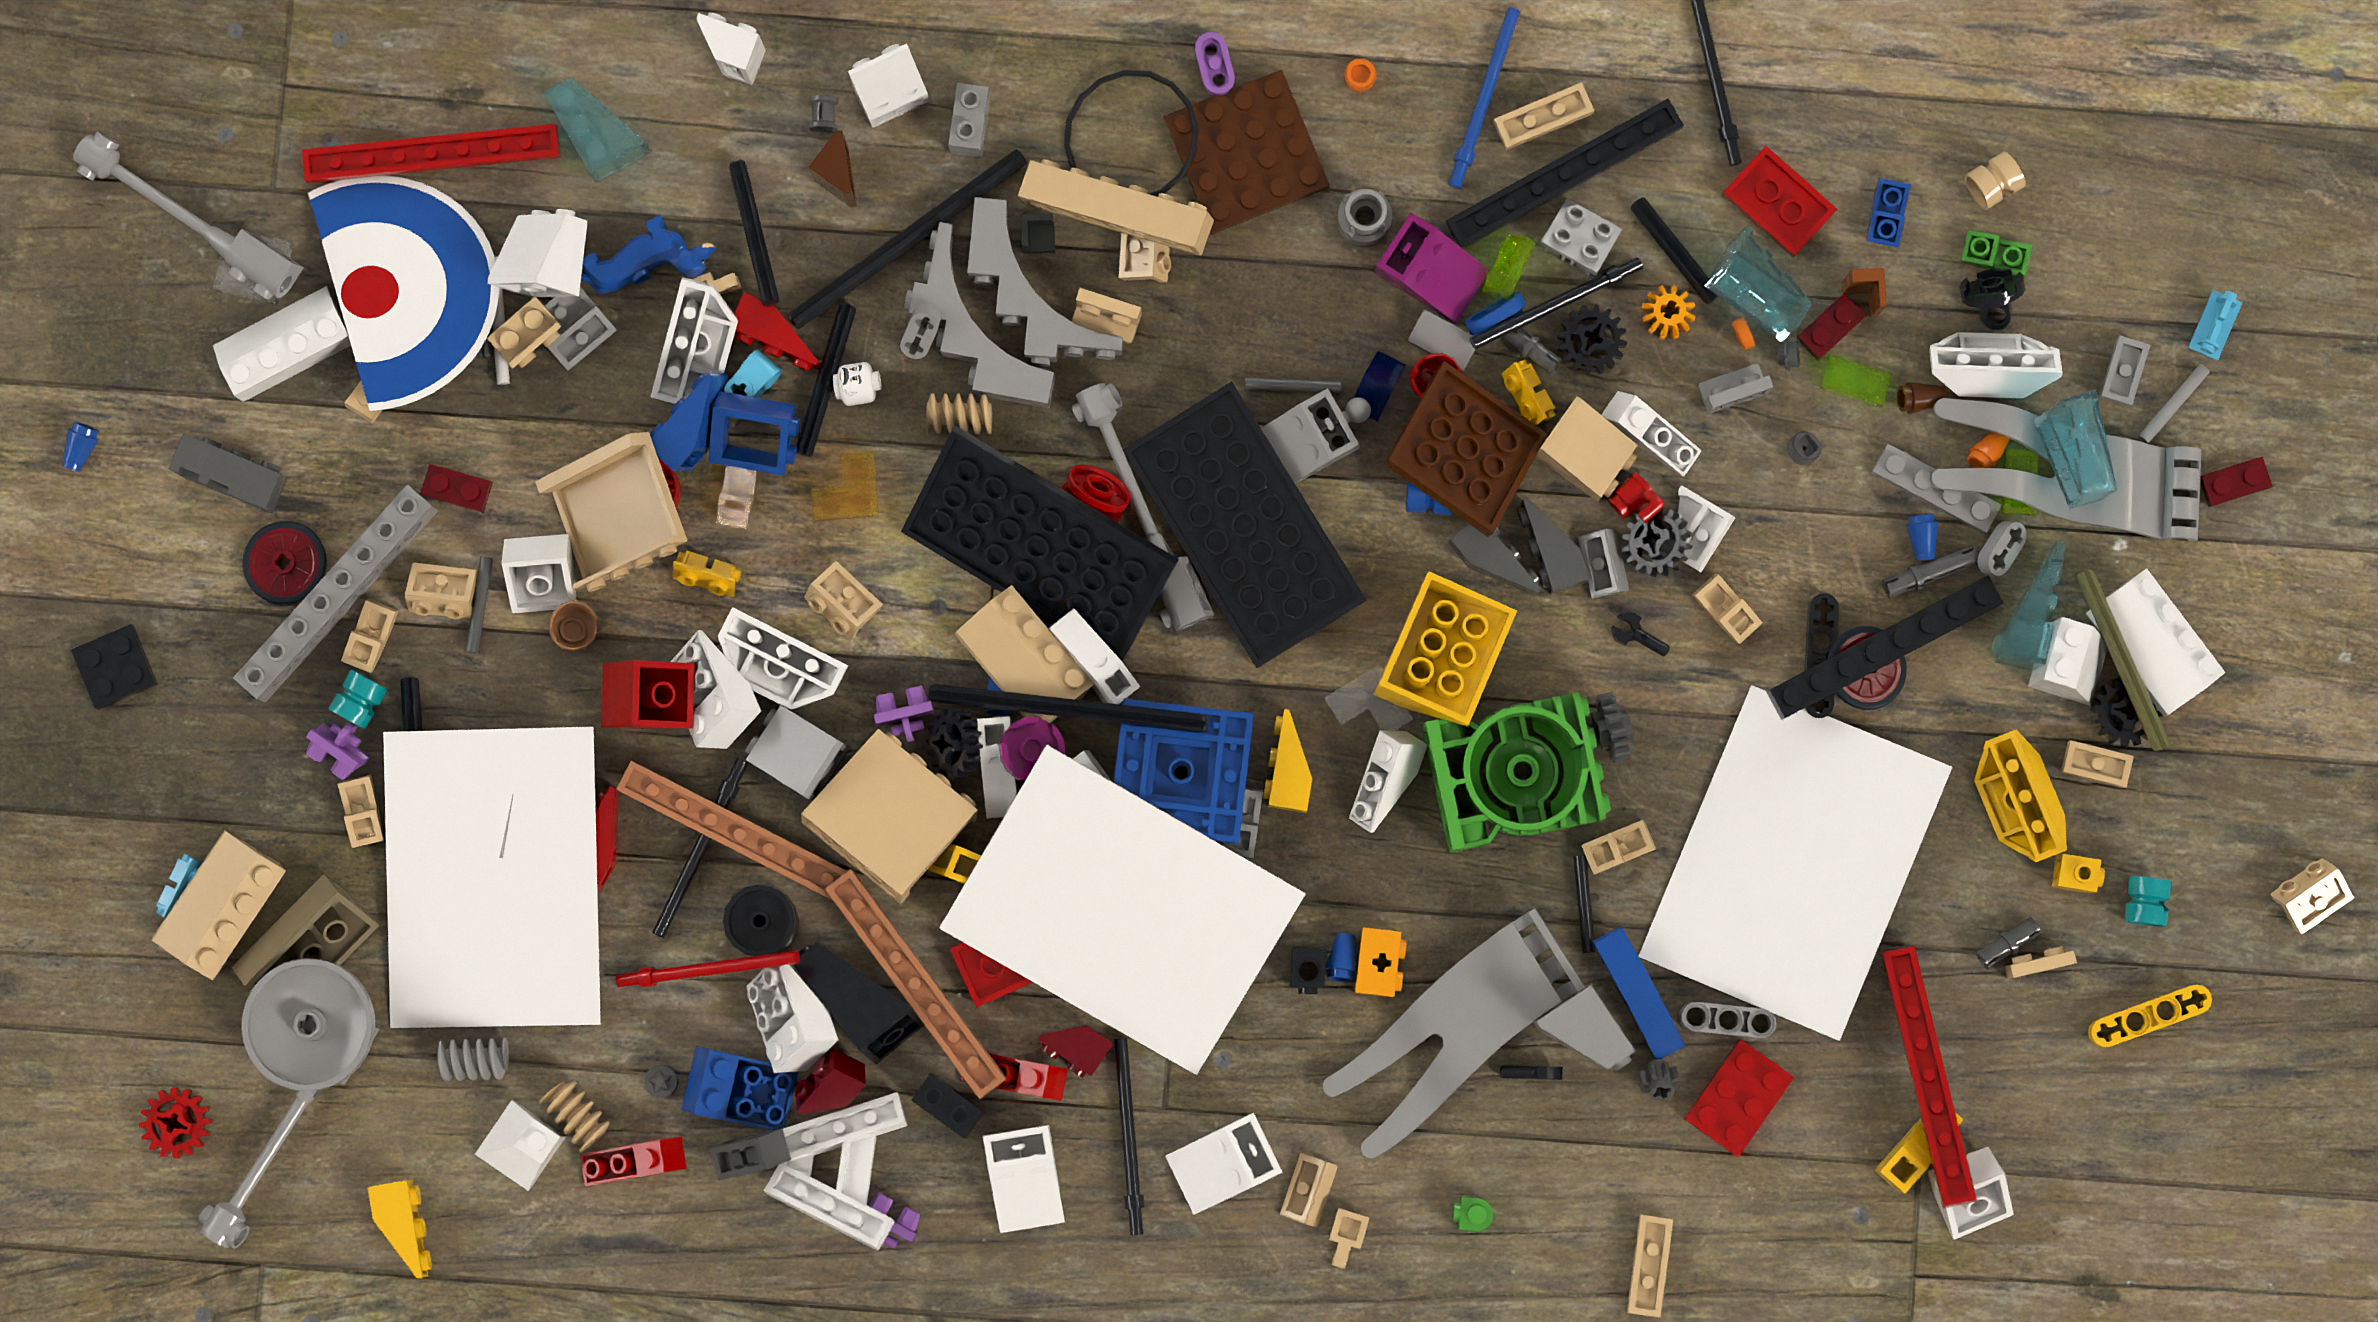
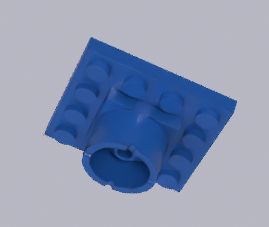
[1114,699,1254,844]

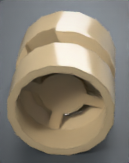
[1964,152,2026,210]

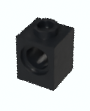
[1291,948,1326,994]

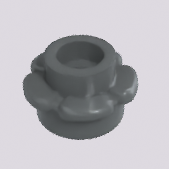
[1778,339,1800,371]

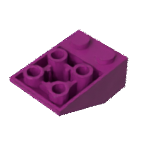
[1375,213,1490,324]

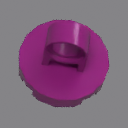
[999,717,1065,782]

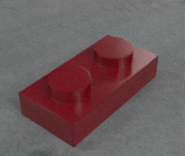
[1796,293,1866,361]
[2200,457,2273,507]
[420,464,493,513]

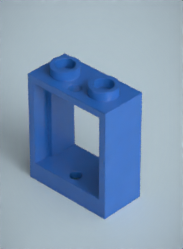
[708,391,800,476]

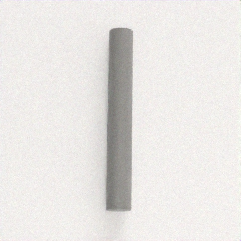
[2138,364,2210,444]

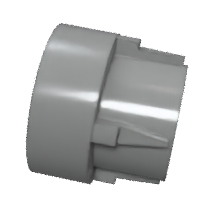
[1337,189,1392,246]

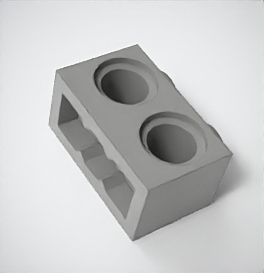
[948,83,991,158]

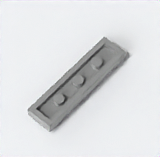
[1871,444,2001,534]

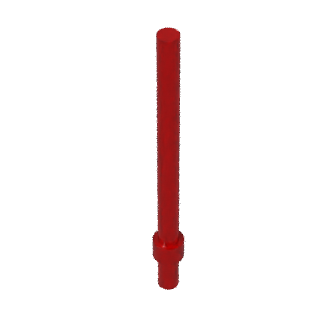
[615,950,800,987]

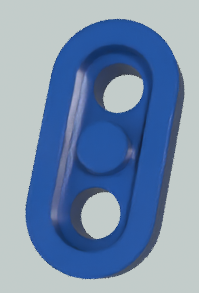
[1464,291,1526,335]

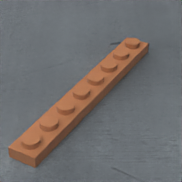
[616,761,864,900]
[825,869,1007,1099]

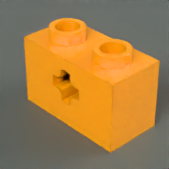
[1354,927,1407,998]

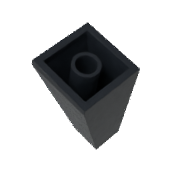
[793,942,925,1065]

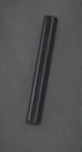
[1573,855,1596,953]

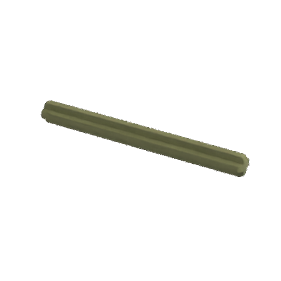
[2076,569,2170,751]

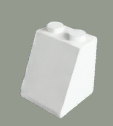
[487,209,588,297]
[2028,617,2108,706]

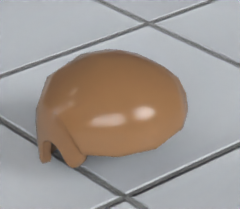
[549,600,598,652]

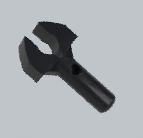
[1611,613,1670,656]
[1500,1065,1563,1080]

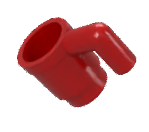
[1608,472,1665,523]

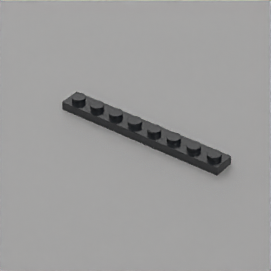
[1445,98,1684,249]
[1766,575,2003,720]

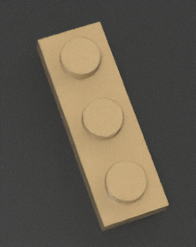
[1493,82,1594,150]
[1627,1214,1673,1318]

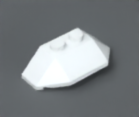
[650,277,738,404]
[1929,332,2063,398]
[718,607,848,710]

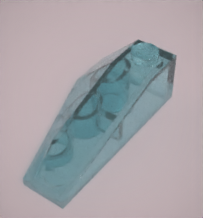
[1992,541,2066,671]

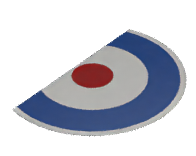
[308,176,499,411]

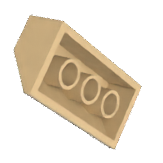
[954,585,1094,723]
[151,830,286,980]

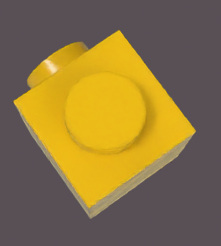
[2052,854,2105,893]

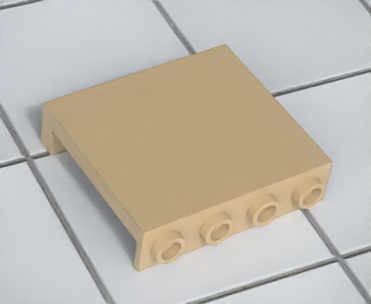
[535,432,687,592]
[801,729,978,904]

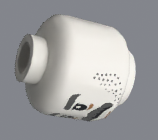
[833,362,882,406]

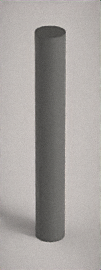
[1245,377,1341,394]
[466,556,493,654]

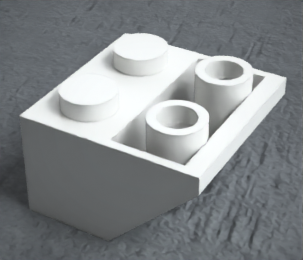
[696,12,766,85]

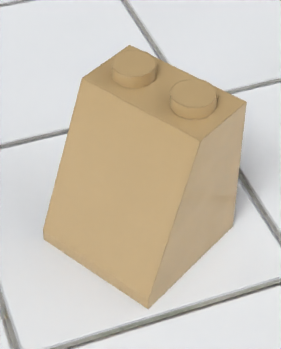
[1535,396,1638,502]

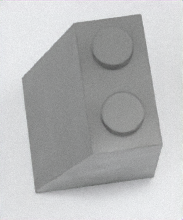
[745,705,849,801]
[1532,985,1635,1071]

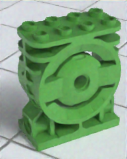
[1422,692,1611,854]

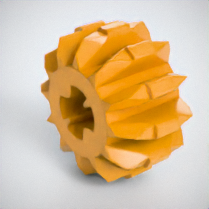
[1641,285,1696,340]

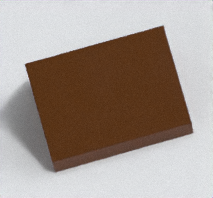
[809,130,857,207]

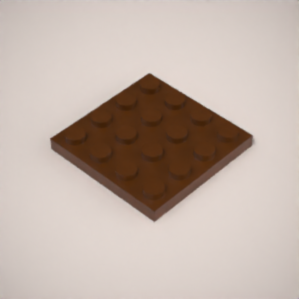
[1164,69,1330,235]
[1384,361,1547,537]

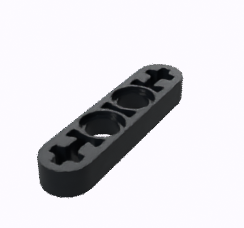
[1804,593,1839,718]

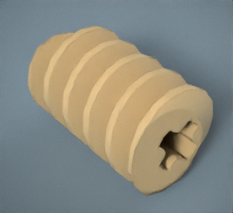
[926,393,992,434]
[539,1080,610,1153]

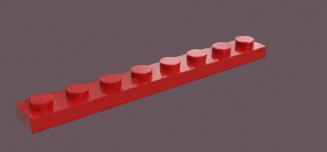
[302,124,561,183]
[1881,946,1977,1209]

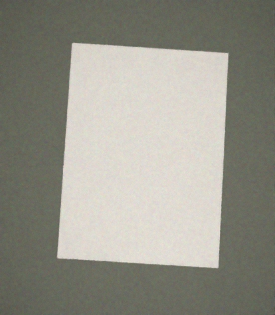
[1639,685,1952,1041]
[383,727,601,1028]
[939,745,1306,1075]

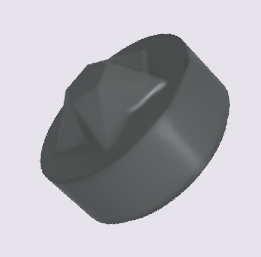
[1787,431,1821,465]
[644,1065,678,1098]

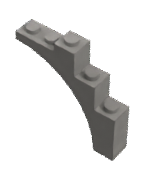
[967,197,1123,367]
[904,222,1055,409]

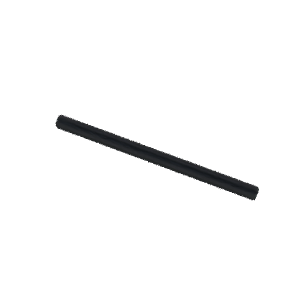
[788,149,1027,329]
[928,684,1209,733]

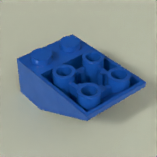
[650,373,729,472]
[681,1046,798,1130]

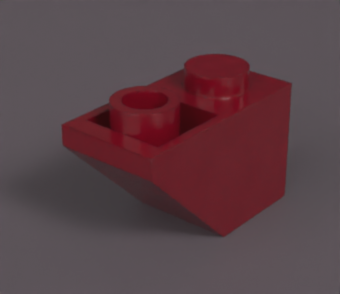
[1037,1025,1114,1078]
[794,1048,866,1114]

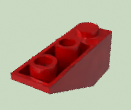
[733,292,821,371]
[595,786,619,891]
[960,1053,1068,1101]
[580,1136,687,1186]

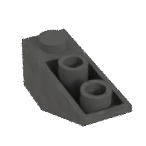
[1517,498,1590,595]
[1448,524,1542,596]

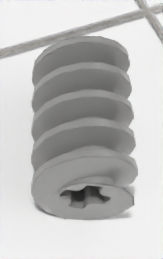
[438,1038,509,1081]

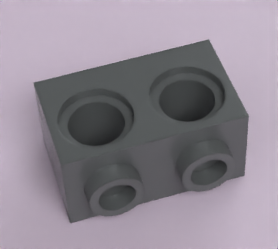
[709,1128,791,1180]

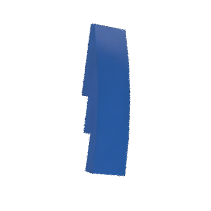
[1592,926,1685,1060]

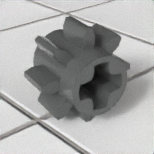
[1639,1060,1680,1101]

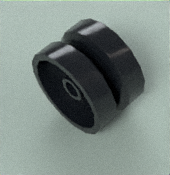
[723,885,799,956]

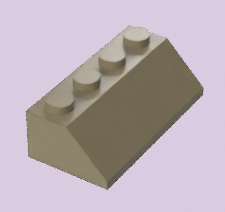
[232,874,379,991]

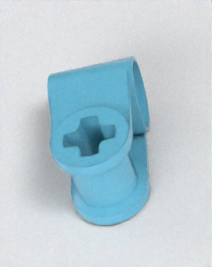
[724,349,782,398]

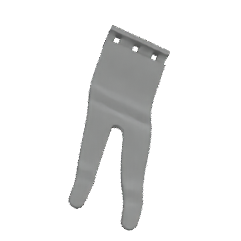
[1930,398,2202,542]
[1323,908,1585,1159]

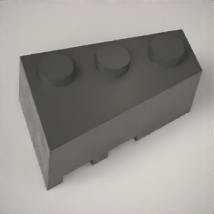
[168,433,288,514]

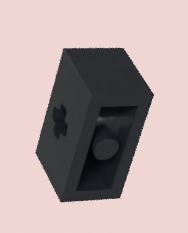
[911,1073,985,1139]

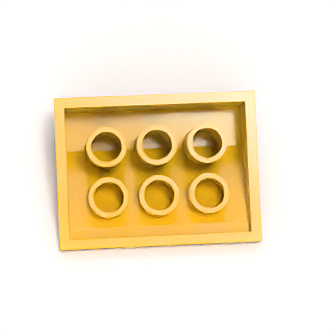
[1373,571,1517,726]

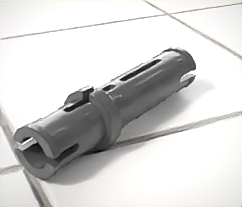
[1882,545,1978,599]

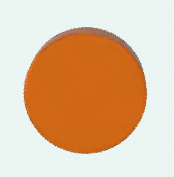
[1344,58,1376,92]
[1731,317,1755,351]

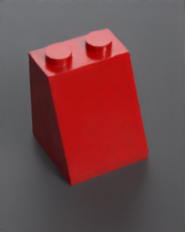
[601,660,694,729]

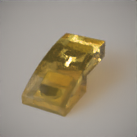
[715,466,759,529]

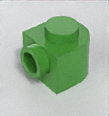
[1452,1196,1493,1231]

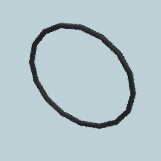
[1064,70,1199,197]

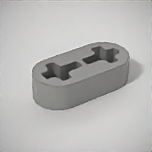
[900,303,942,359]
[1977,521,2027,576]

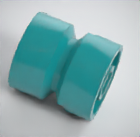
[328,669,388,729]
[2124,876,2172,927]

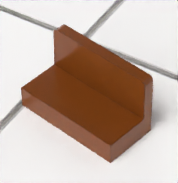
[1842,268,1887,318]

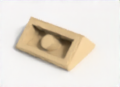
[1280,1153,1338,1227]

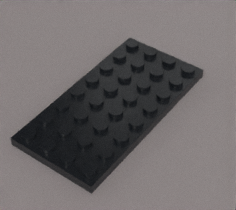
[1123,381,1367,669]
[901,426,1179,662]

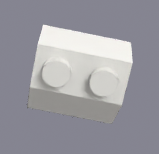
[501,534,576,613]
[1928,1146,2014,1240]

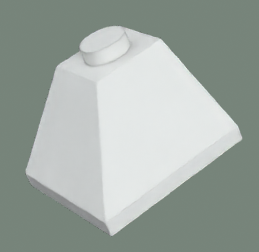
[475,1100,566,1191]

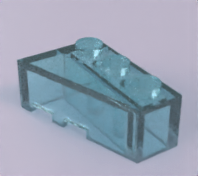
[543,77,651,182]
[1704,225,1812,342]
[2034,390,2117,509]

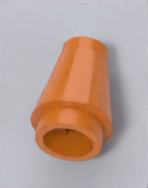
[1967,432,2010,468]

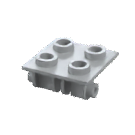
[1540,198,1623,276]

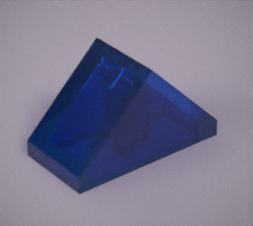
[1354,351,1406,422]

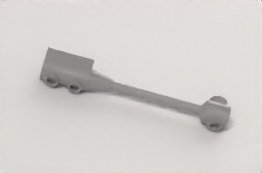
[73,131,304,300]
[1072,383,1215,631]
[199,1026,380,1249]

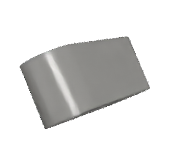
[1678,1002,1776,1038]

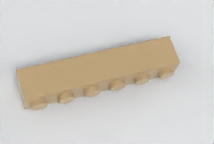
[1018,159,1214,256]

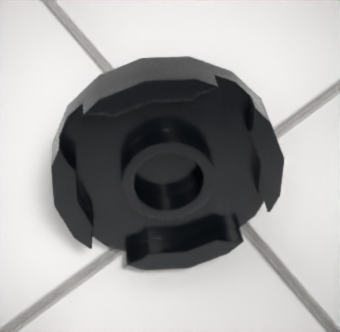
[1959,268,2026,330]

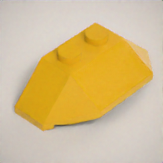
[1974,729,2067,862]

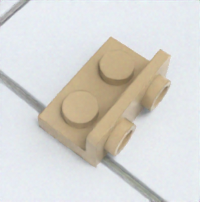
[1119,233,1171,283]
[1072,288,1142,344]
[487,296,561,369]
[804,561,883,640]
[405,563,477,620]
[2271,859,2354,935]

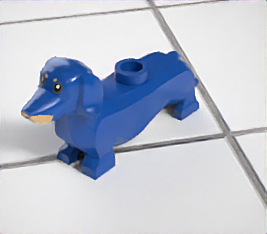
[581,215,716,294]

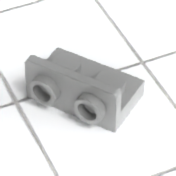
[1698,364,1773,414]

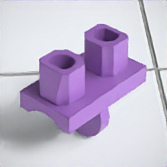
[874,686,935,742]
[306,722,371,780]
[868,1192,921,1251]

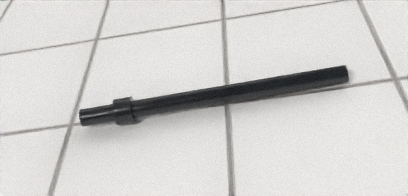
[1691,0,1742,166]
[1470,257,1643,350]
[652,757,748,938]
[1114,1038,1145,1235]

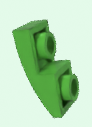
[1961,230,2033,279]

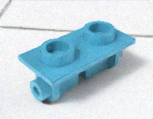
[2188,290,2243,361]
[156,853,203,918]

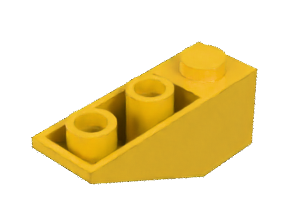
[1263,709,1312,813]
[1874,1113,1964,1194]
[368,1179,432,1279]

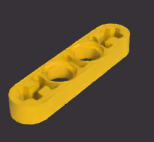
[2088,985,2212,1047]

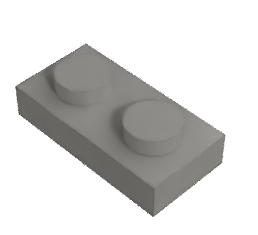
[2099,335,2150,407]

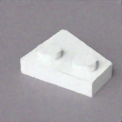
[1678,485,1735,573]

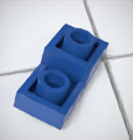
[1866,178,1911,247]

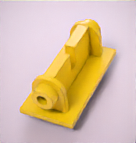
[1501,359,1556,426]
[673,550,742,597]

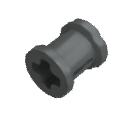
[809,95,838,133]

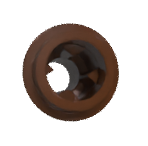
[1897,382,1948,414]

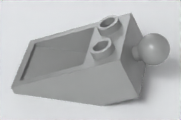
[1261,388,1371,484]

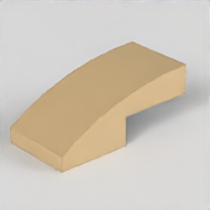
[1692,574,1763,644]
[341,599,399,673]
[338,774,384,848]
[1581,819,1656,875]

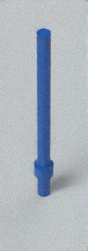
[1449,8,1520,189]

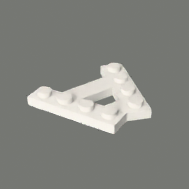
[764,1092,908,1251]

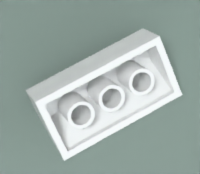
[213,286,351,402]
[2086,568,2226,717]

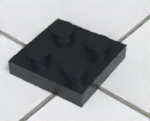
[71,624,158,710]

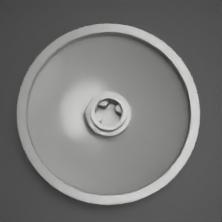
[242,959,375,1091]

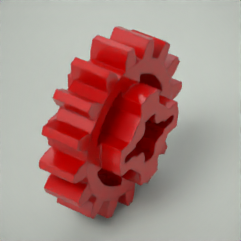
[139,1087,213,1159]

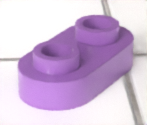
[1195,32,1235,96]

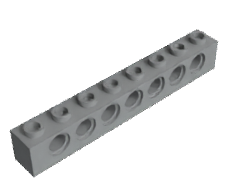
[233,484,438,703]

